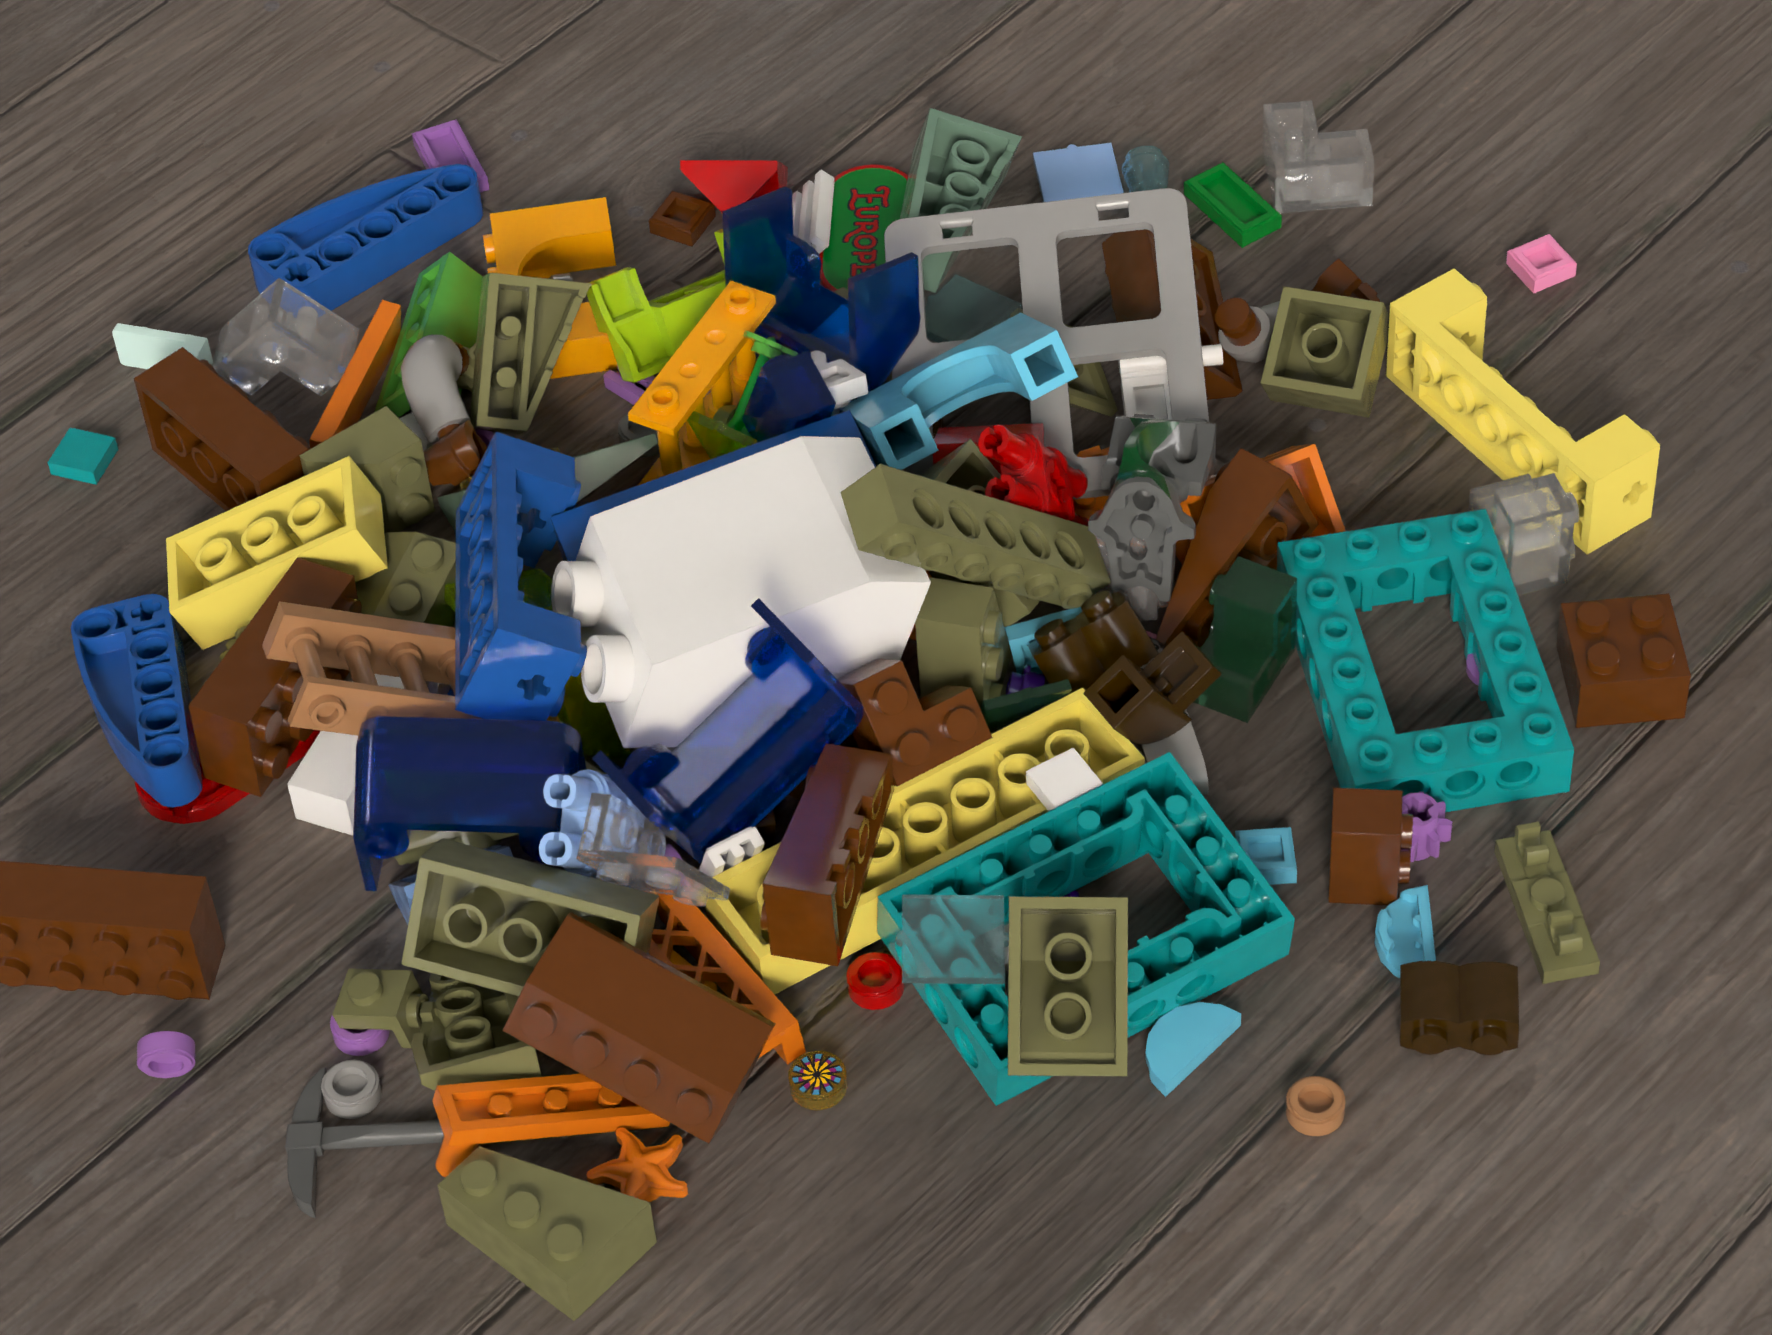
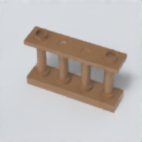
[262,601,508,754]

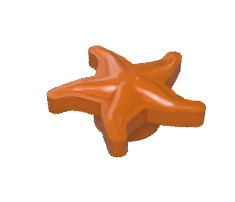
[586,1127,688,1202]

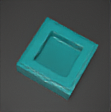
[47,427,119,485]

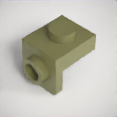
[332,969,429,1048]

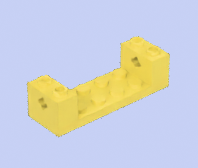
[1386,269,1660,555]

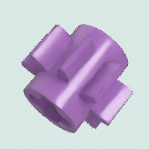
[1400,791,1452,862]

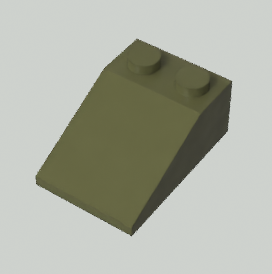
[355,532,456,627]
[1008,897,1128,1077]

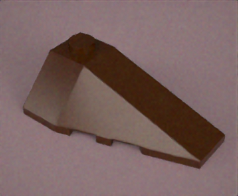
[1156,448,1319,650]

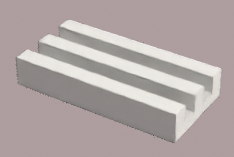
[784,169,835,271]
[695,826,765,903]

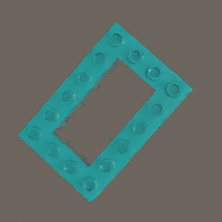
[1276,509,1574,812]
[877,752,1295,1106]

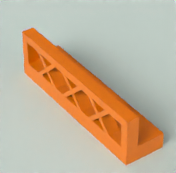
[645,875,806,1065]

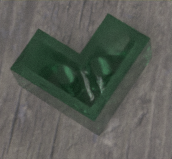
[1194,556,1297,723]

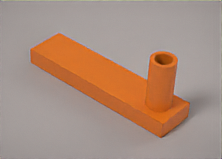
[309,300,401,448]
[432,1073,670,1177]

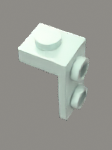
[112,323,215,369]

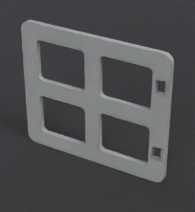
[884,188,1212,499]

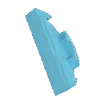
[1375,885,1436,978]
[1145,1002,1241,1097]

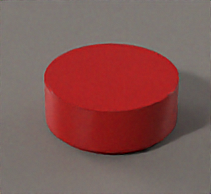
[846,952,905,1010]

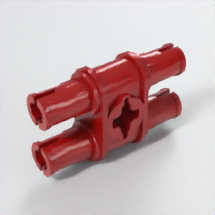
[978,425,1089,526]

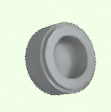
[321,1060,382,1119]

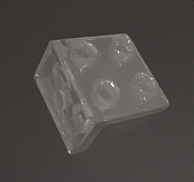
[576,793,730,906]

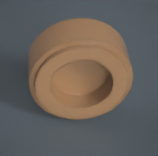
[1286,1076,1345,1136]

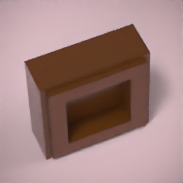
[649,191,716,247]

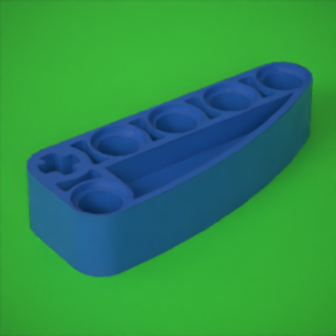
[248,164,483,323]
[71,594,203,807]

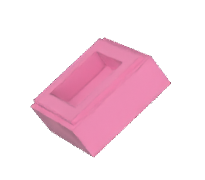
[1506,234,1577,294]

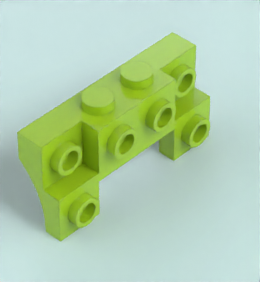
[587,215,806,383]

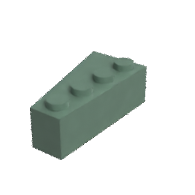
[900,108,1022,293]

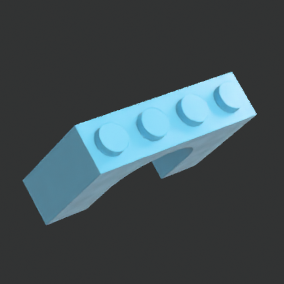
[839,313,1078,470]

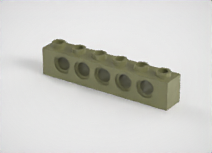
[840,464,1111,609]

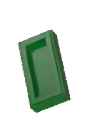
[1184,162,1282,248]

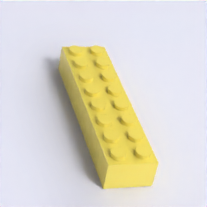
[702,688,1145,994]

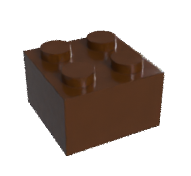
[1556,593,1691,728]

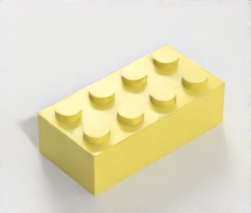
[166,456,388,650]

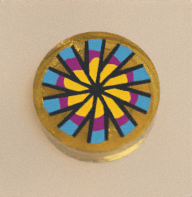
[788,1051,848,1110]

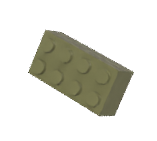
[401,838,659,996]

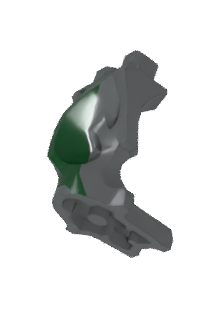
[1088,414,1216,602]

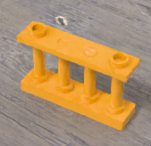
[628,281,783,485]

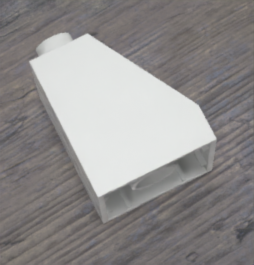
[551,436,931,748]

